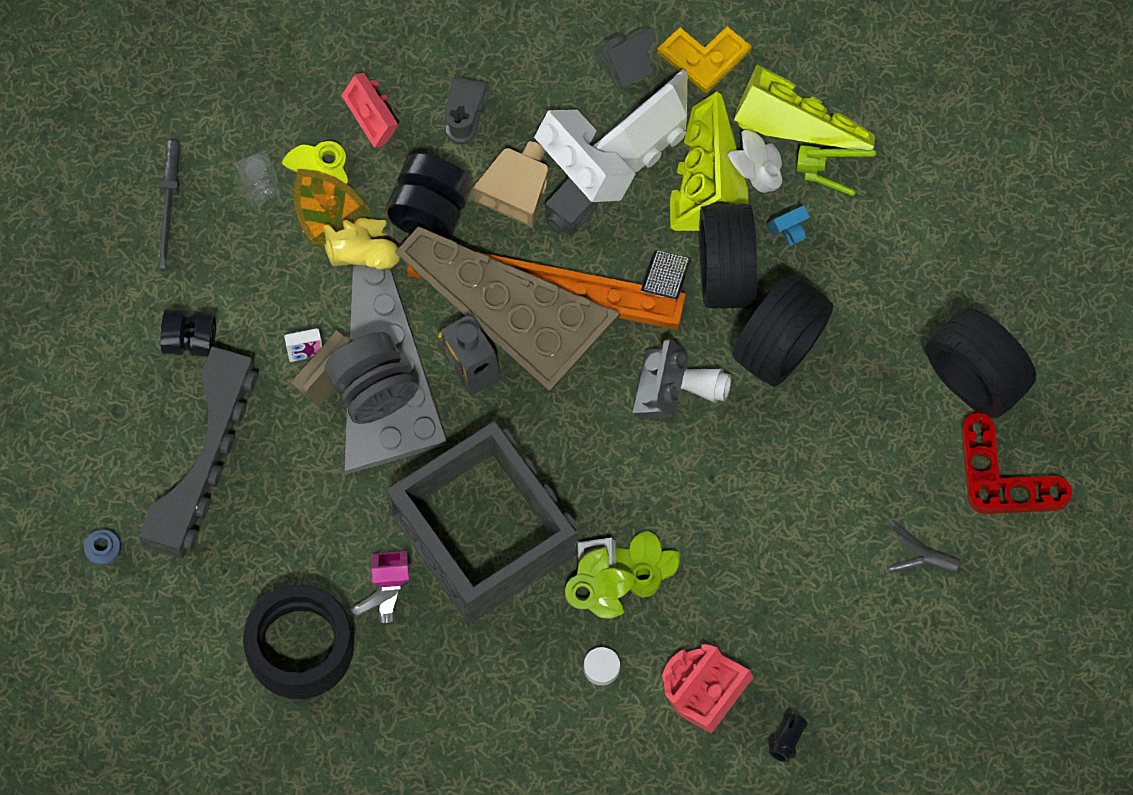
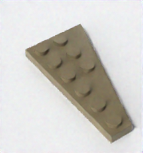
[395,226,620,392]

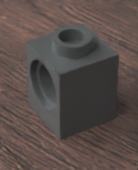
[545,177,598,237]

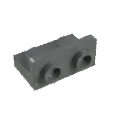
[633,339,688,419]

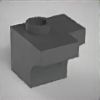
[593,28,657,88]

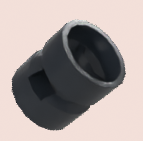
[160,309,217,357]

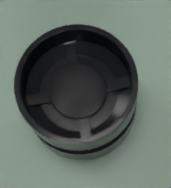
[384,154,473,240]

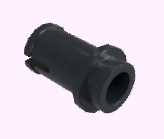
[769,713,808,762]

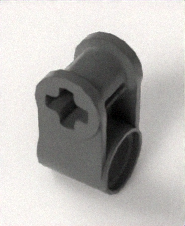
[444,76,489,144]

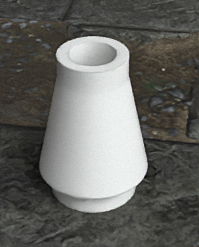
[681,369,731,403]

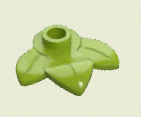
[616,531,680,597]
[565,547,635,619]

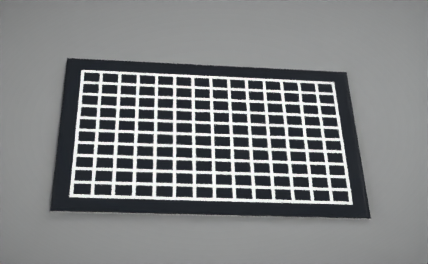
[641,250,692,300]

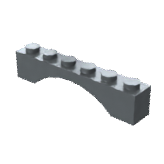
[139,346,258,560]

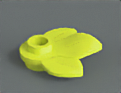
[282,141,348,198]

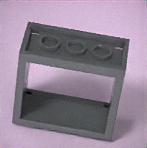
[387,421,578,625]

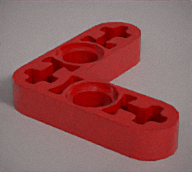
[961,413,1072,514]

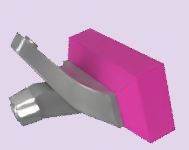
[351,551,409,623]

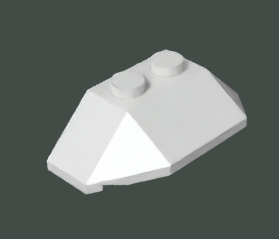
[592,69,688,172]

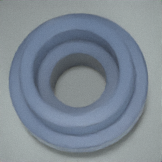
[84,530,120,565]

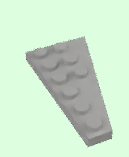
[345,265,447,475]

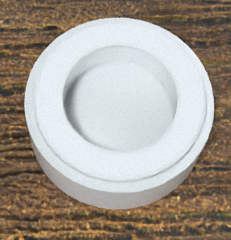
[584,647,620,685]

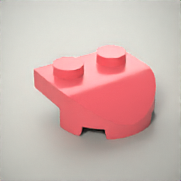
[662,644,754,734]

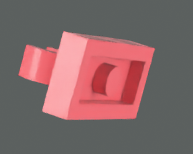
[342,73,398,148]

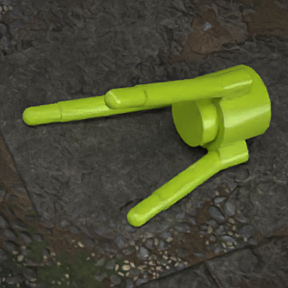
[797,145,876,196]

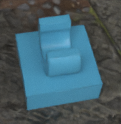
[766,205,810,246]

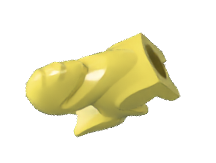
[323,218,400,270]

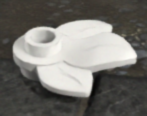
[727,130,782,193]

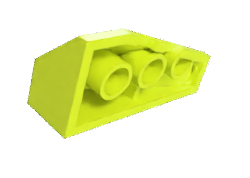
[734,65,875,150]
[670,92,749,231]

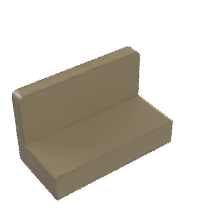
[291,330,353,407]

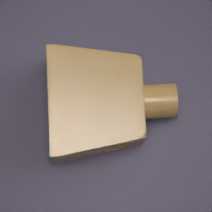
[474,141,549,227]

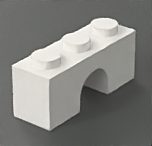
[534,110,636,202]

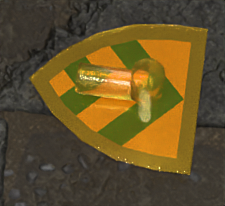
[293,169,372,251]

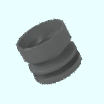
[325,332,418,424]

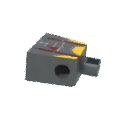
[437,315,501,396]

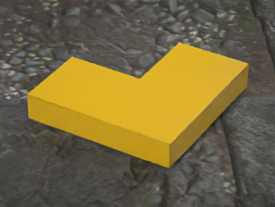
[657,26,752,94]

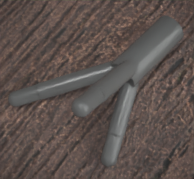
[887,520,959,573]

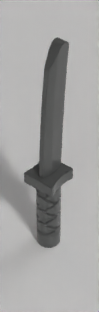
[158,140,180,270]

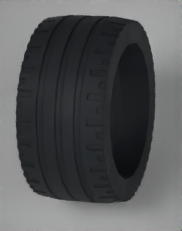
[699,203,757,309]
[732,275,834,387]
[926,308,1037,418]
[243,584,354,700]

